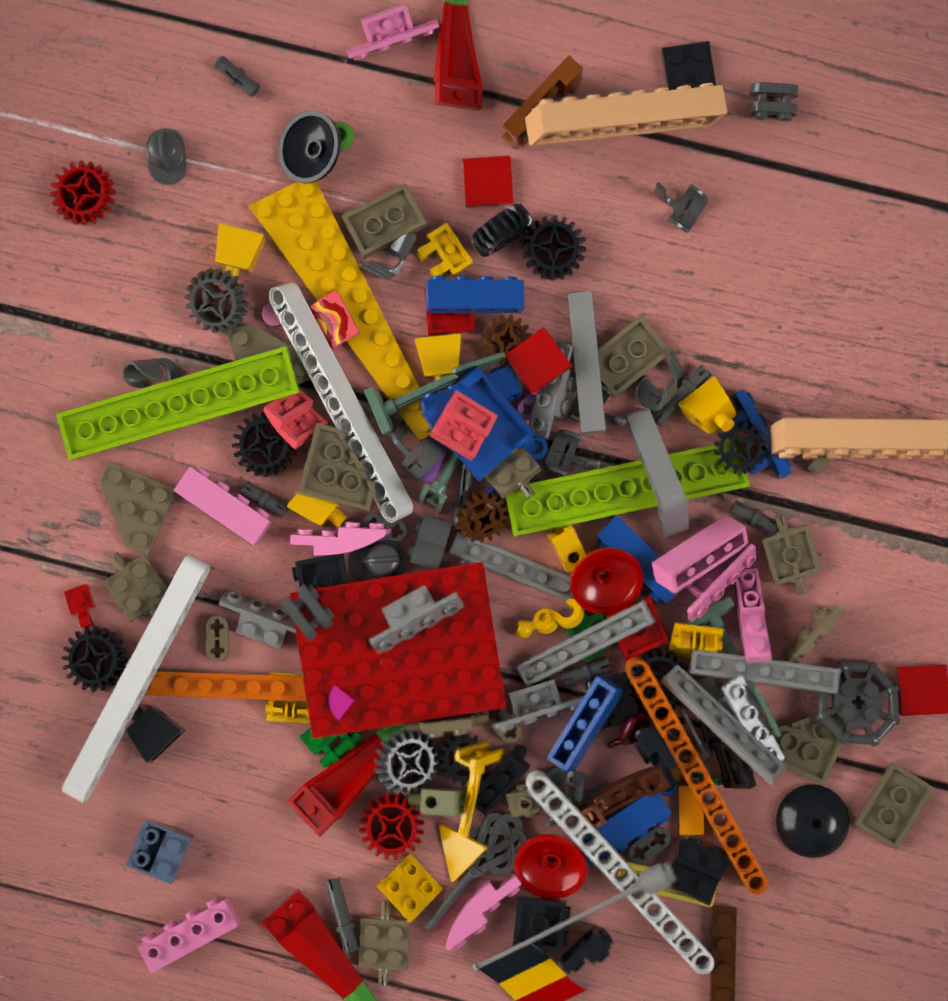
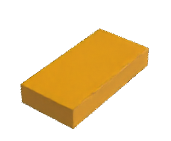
[678,785,704,835]

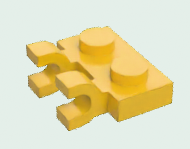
[416,223,473,277]

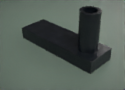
[475,745,531,816]

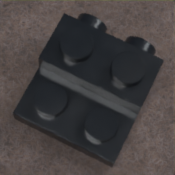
[292,553,349,592]
[634,726,684,783]
[668,836,729,906]
[513,896,571,952]
[559,925,614,974]

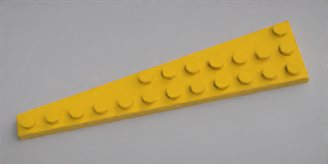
[249,182,431,442]

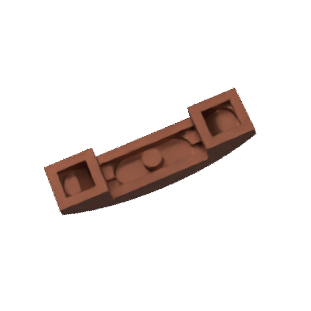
[573,765,671,834]

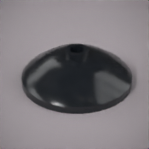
[279,111,341,184]
[776,784,850,858]

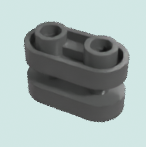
[749,82,799,121]
[281,584,335,641]

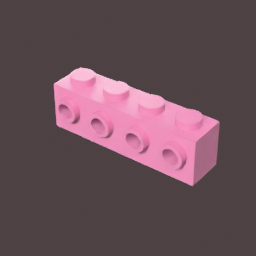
[173,466,272,546]
[652,515,749,594]
[137,896,241,973]

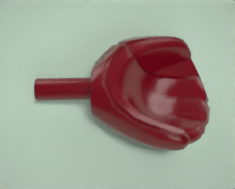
[607,715,650,749]

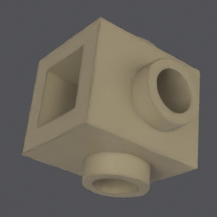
[506,780,542,817]

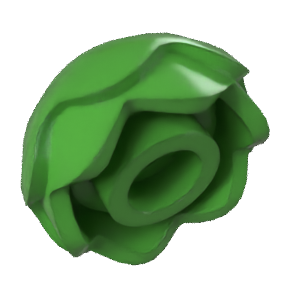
[335,121,354,151]

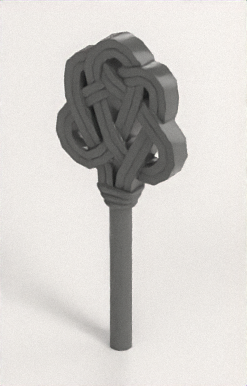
[424,812,527,932]

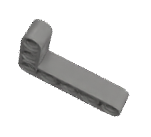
[625,408,689,538]

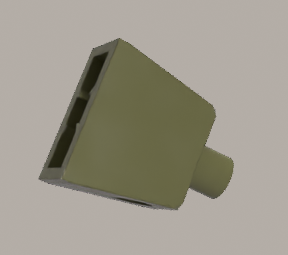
[408,786,467,817]

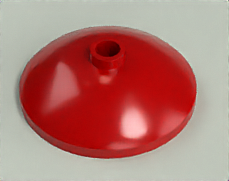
[570,547,643,614]
[514,834,588,899]

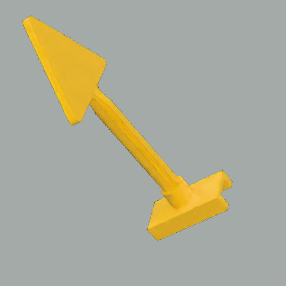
[439,741,505,882]

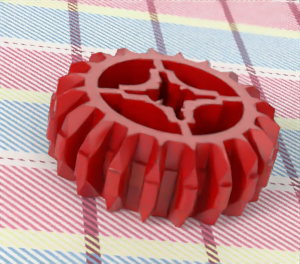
[50,160,116,226]
[359,793,425,860]

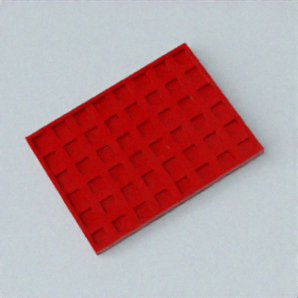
[290,562,507,739]

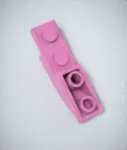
[290,522,391,555]
[734,568,772,663]
[445,873,521,951]

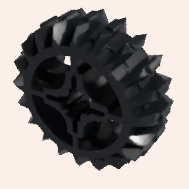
[470,204,533,257]
[521,215,586,281]
[232,412,297,477]
[61,626,128,692]
[626,648,691,714]

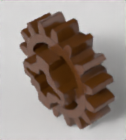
[481,314,532,367]
[455,490,509,543]

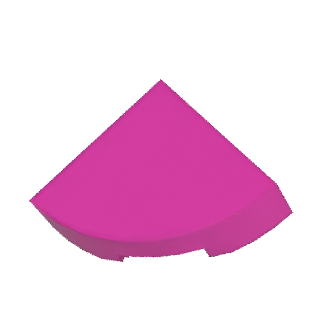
[329,685,354,720]

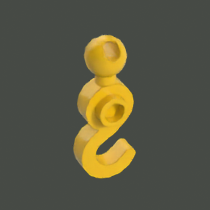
[514,599,584,639]

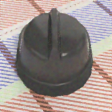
[146,128,187,185]
[348,541,406,581]

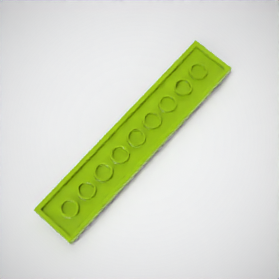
[56,346,300,461]
[505,440,750,537]

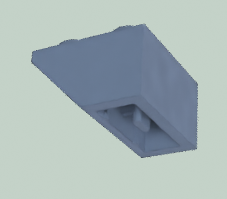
[126,819,195,884]

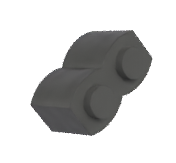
[407,516,452,570]

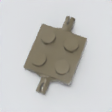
[485,447,541,499]
[760,514,822,595]
[103,552,168,622]
[406,714,489,738]
[359,901,410,986]

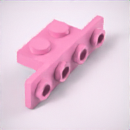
[346,4,439,60]
[686,543,756,622]

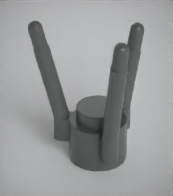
[669,711,714,760]

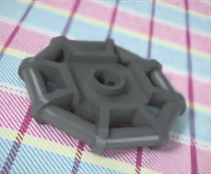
[816,659,901,747]

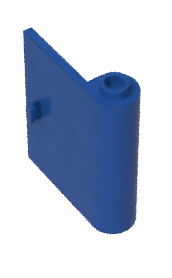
[422,366,535,481]

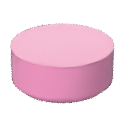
[262,303,282,327]

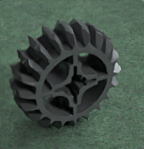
[184,268,250,333]
[374,728,440,795]

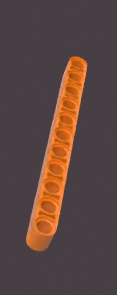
[625,657,768,895]

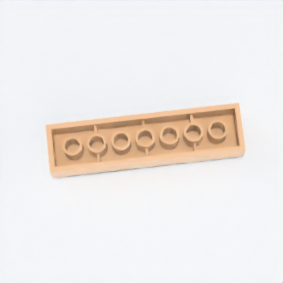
[525,83,728,147]
[770,418,948,461]

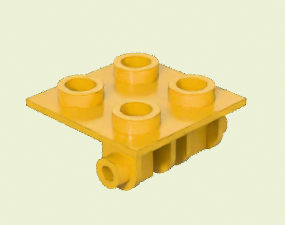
[667,623,724,659]
[265,672,310,724]
[377,853,443,923]

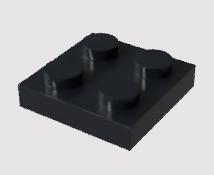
[661,41,716,90]

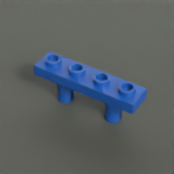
[731,389,791,480]

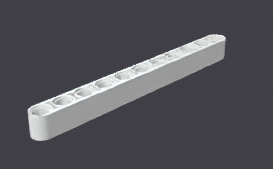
[268,282,413,523]
[62,554,211,803]
[526,770,714,974]

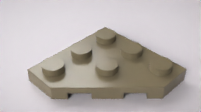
[226,324,311,385]
[297,423,375,513]
[100,461,176,556]
[782,605,845,663]
[771,708,844,785]

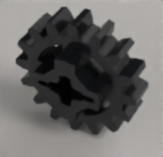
[713,422,767,474]
[439,733,490,786]

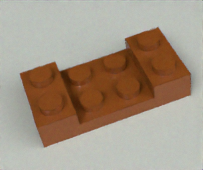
[502,55,583,150]

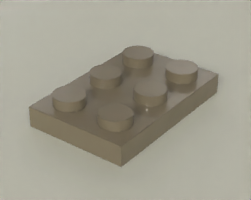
[342,183,428,259]
[598,315,669,398]
[853,761,934,850]

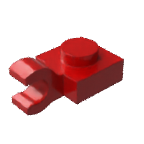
[64,584,95,628]

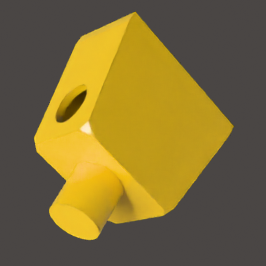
[215,223,266,278]
[415,334,461,391]
[678,376,737,434]
[287,494,348,527]
[546,525,586,572]

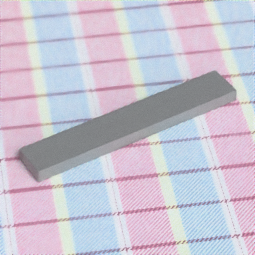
[568,290,606,435]
[448,531,574,601]
[515,600,656,687]
[689,649,841,695]
[660,664,787,785]

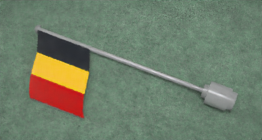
[473,862,677,1001]

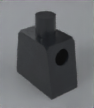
[126,706,186,763]

